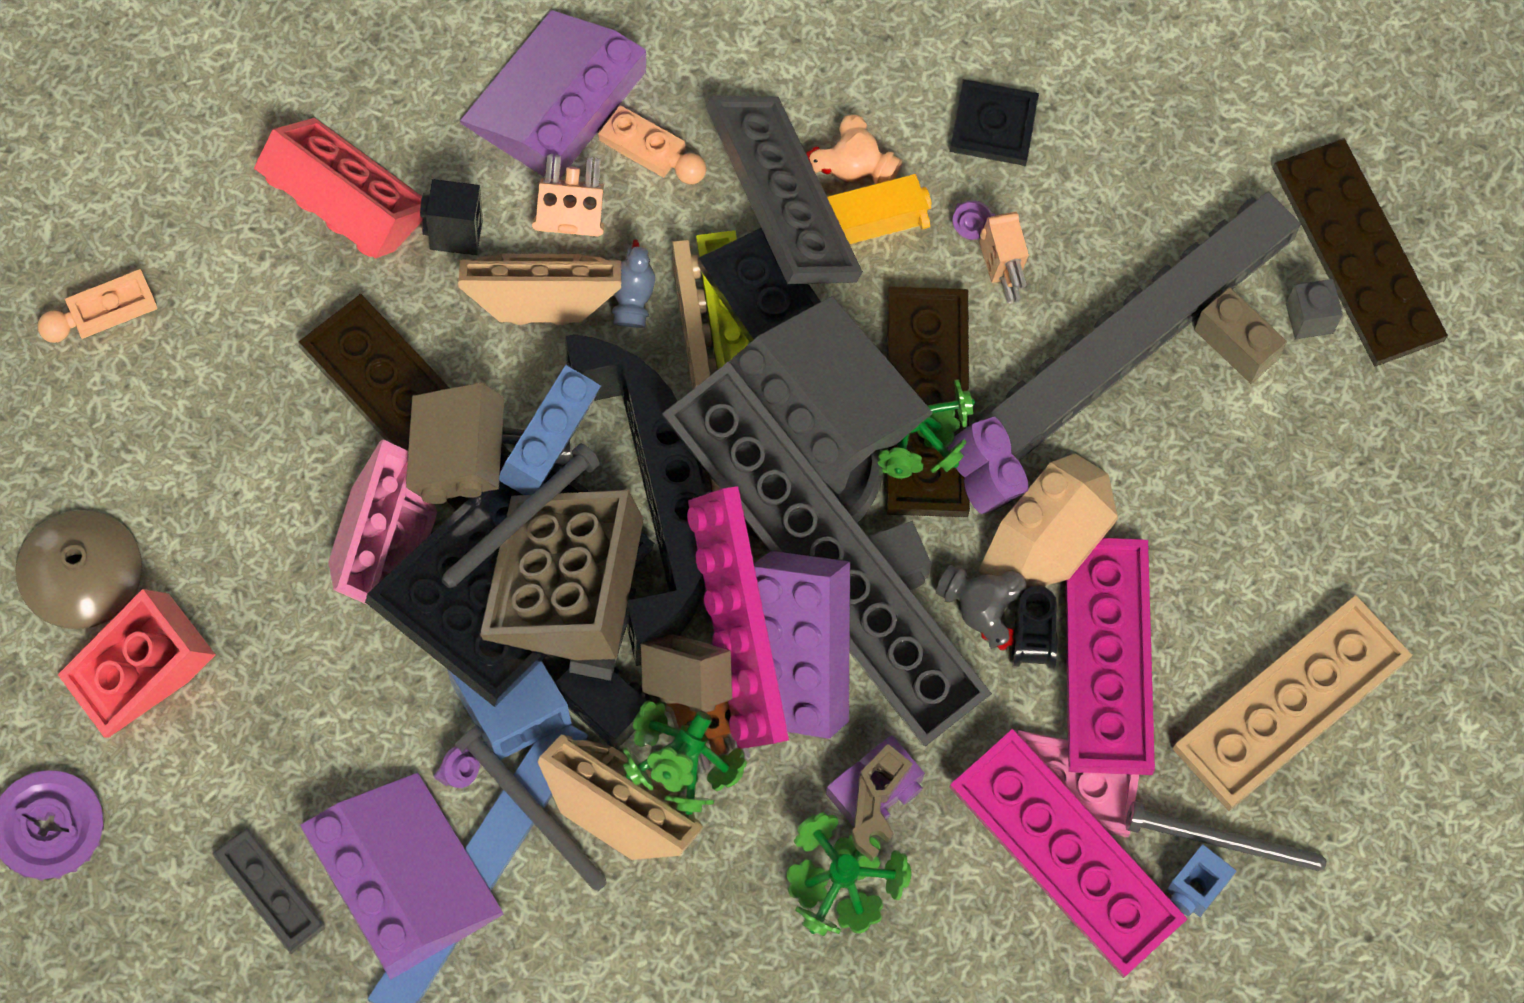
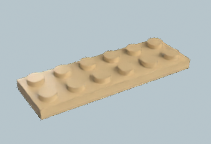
[1173,595,1413,811]

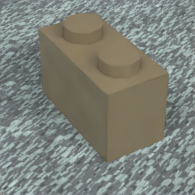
[1194,287,1287,384]
[641,634,732,712]

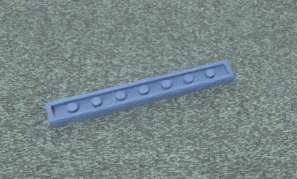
[368,724,589,1003]

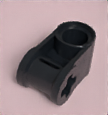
[1012,586,1058,669]

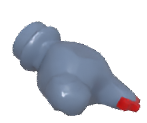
[612,239,655,328]

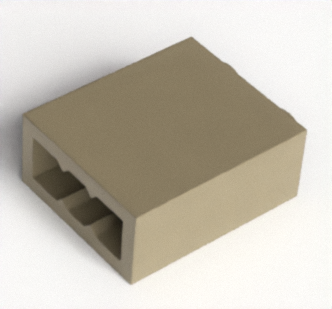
[406,382,504,504]

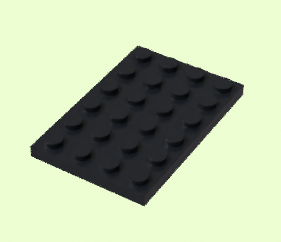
[365,465,655,707]

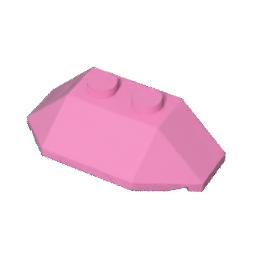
[328,439,437,604]

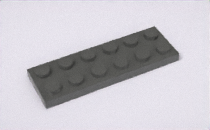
[705,96,863,284]

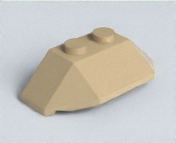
[458,254,621,325]
[979,453,1118,589]
[538,734,703,860]

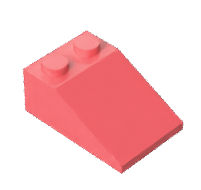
[58,589,216,738]

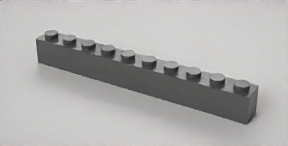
[976,191,1301,461]

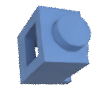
[1166,844,1236,917]

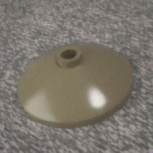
[16,510,142,629]

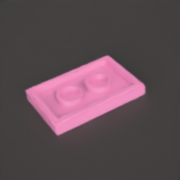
[1017,731,1139,837]

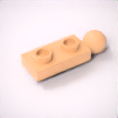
[598,105,706,185]
[37,269,157,343]

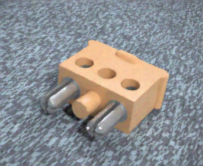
[532,154,604,237]
[979,212,1029,304]

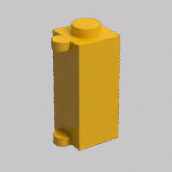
[827,174,932,244]

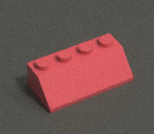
[254,118,424,259]

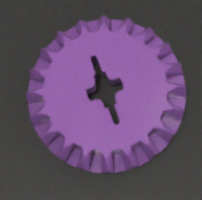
[0,770,104,881]

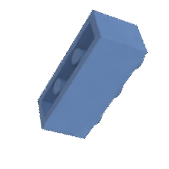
[499,365,601,495]

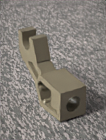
[851,744,913,861]

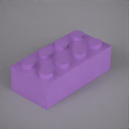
[754,551,850,739]

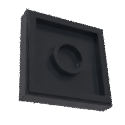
[949,79,1039,166]

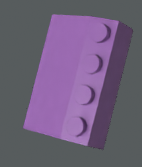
[460,10,646,179]
[300,773,504,980]

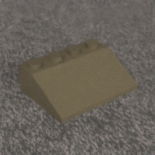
[480,490,644,660]

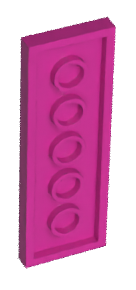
[687,486,789,749]
[1065,538,1155,775]
[949,729,1187,978]

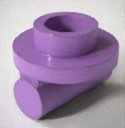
[953,200,995,240]
[433,746,480,788]

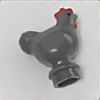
[936,565,1027,651]

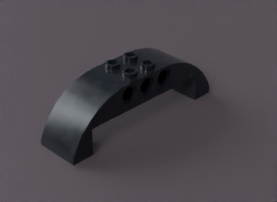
[565,334,712,666]

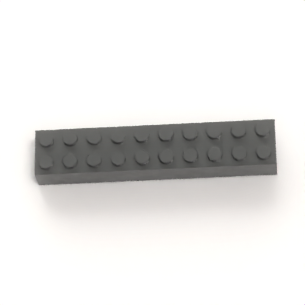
[662,362,992,747]

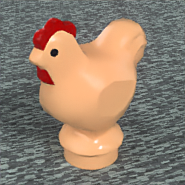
[806,114,902,184]

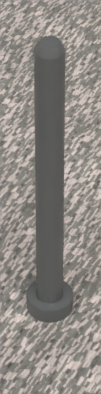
[442,443,600,588]
[455,725,607,892]
[1126,801,1327,871]

